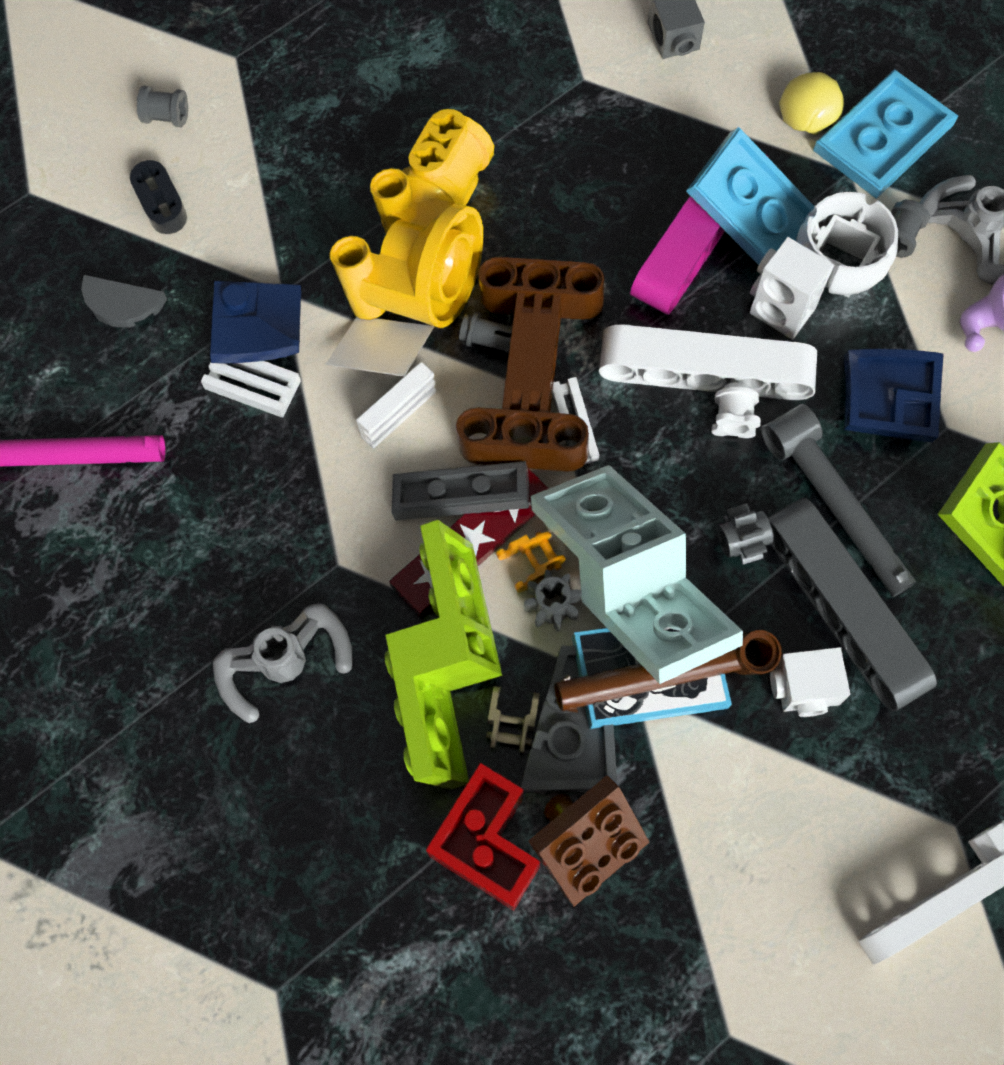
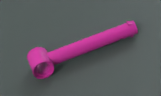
[0,435,166,467]

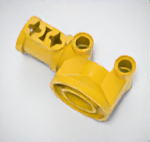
[330,109,494,328]

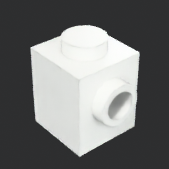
[770,647,850,717]

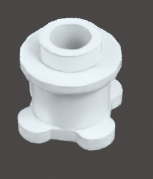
[711,382,760,438]

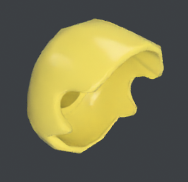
[779,72,844,135]

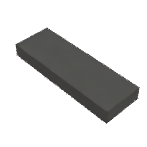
[391,461,529,521]

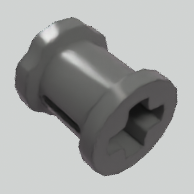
[137,85,188,128]
[891,199,930,258]

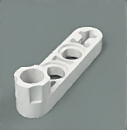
[858,820,1004,965]

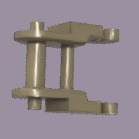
[486,686,540,753]

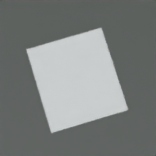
[325,317,434,376]

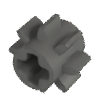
[716,503,773,565]
[524,570,582,631]

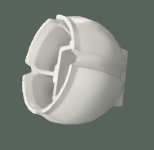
[796,192,898,298]

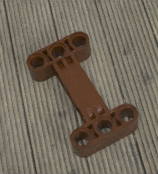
[456,257,604,472]

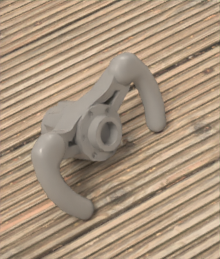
[920,175,1004,285]
[212,603,352,723]

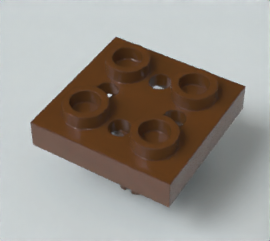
[528,775,650,907]

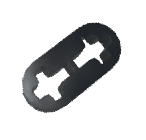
[130,160,187,234]

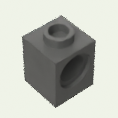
[648,0,705,59]

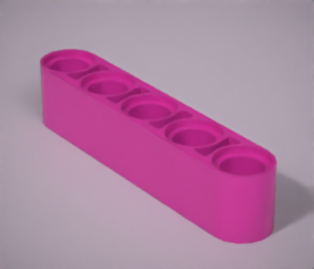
[630,155,769,315]

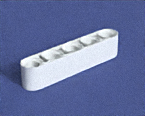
[599,325,817,400]

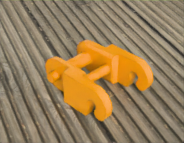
[496,531,566,593]

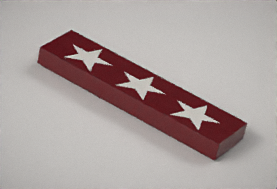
[389,469,549,617]

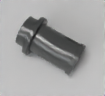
[459,312,513,353]

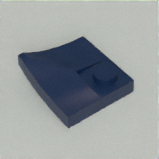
[210,281,301,364]
[844,349,944,443]

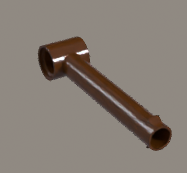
[554,630,782,713]

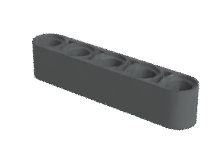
[767,497,937,712]

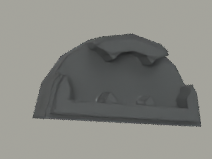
[81,275,167,328]

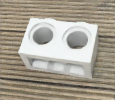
[750,237,834,340]

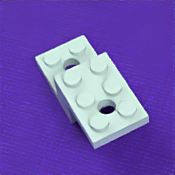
[531,465,743,684]

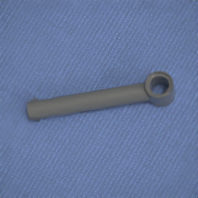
[761,404,916,597]

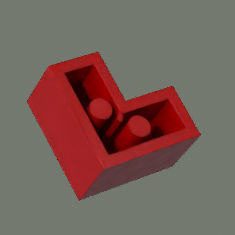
[426,763,540,911]

